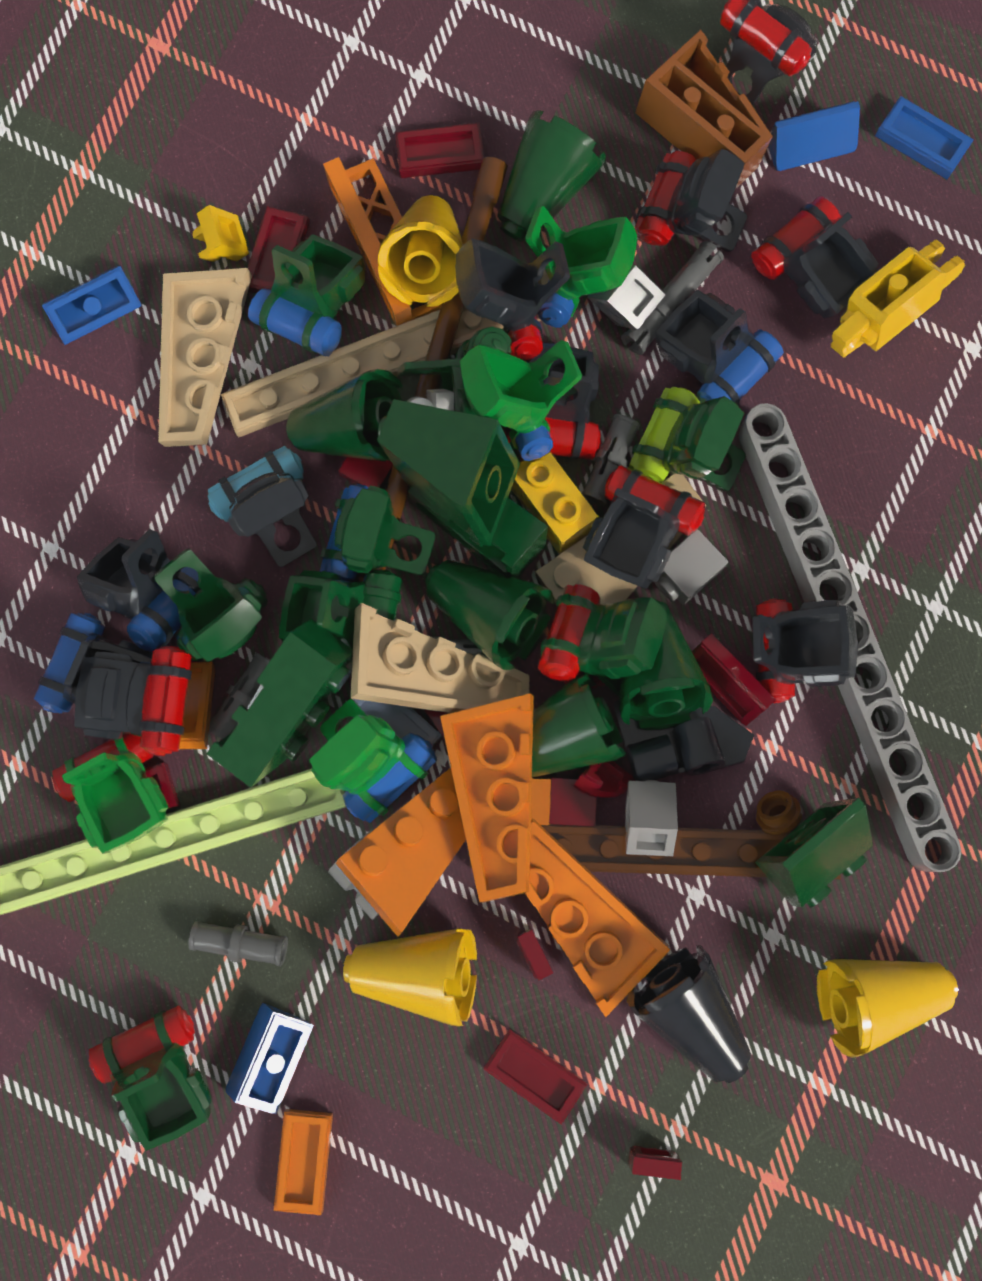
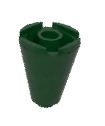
[497,110,606,242]
[286,369,407,462]
[425,559,554,670]
[619,598,713,730]
[532,673,626,777]

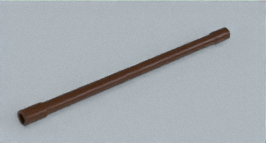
[356,157,508,582]

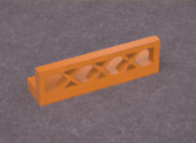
[323,157,442,326]

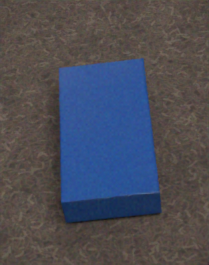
[875,96,974,180]

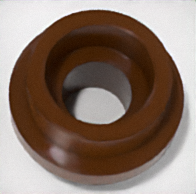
[756,790,803,835]

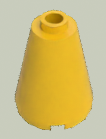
[378,195,463,307]
[343,928,477,1026]
[817,959,958,1058]

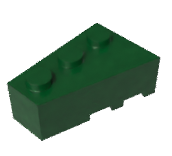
[408,488,548,578]
[206,619,353,788]

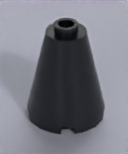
[626,945,751,1083]

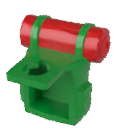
[52,733,169,854]

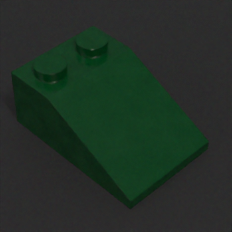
[755,798,873,908]

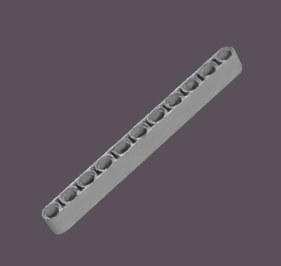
[739,403,961,872]

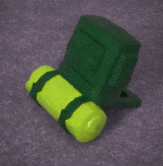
[629,387,746,491]

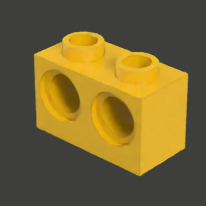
[511,452,599,555]

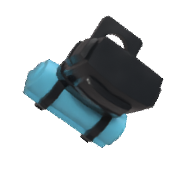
[207,446,316,567]

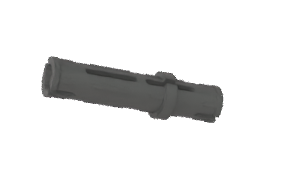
[621,241,724,355]

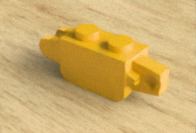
[831,239,966,358]

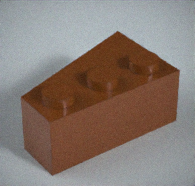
[635,30,773,190]

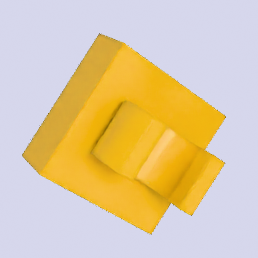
[192,205,249,262]

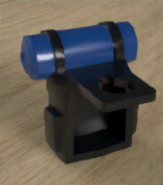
[656,289,784,405]
[77,529,201,654]
[33,613,152,714]

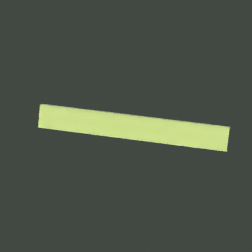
[0,769,346,916]

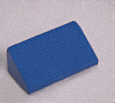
[768,101,860,171]
[42,264,142,345]
[225,1003,314,1114]

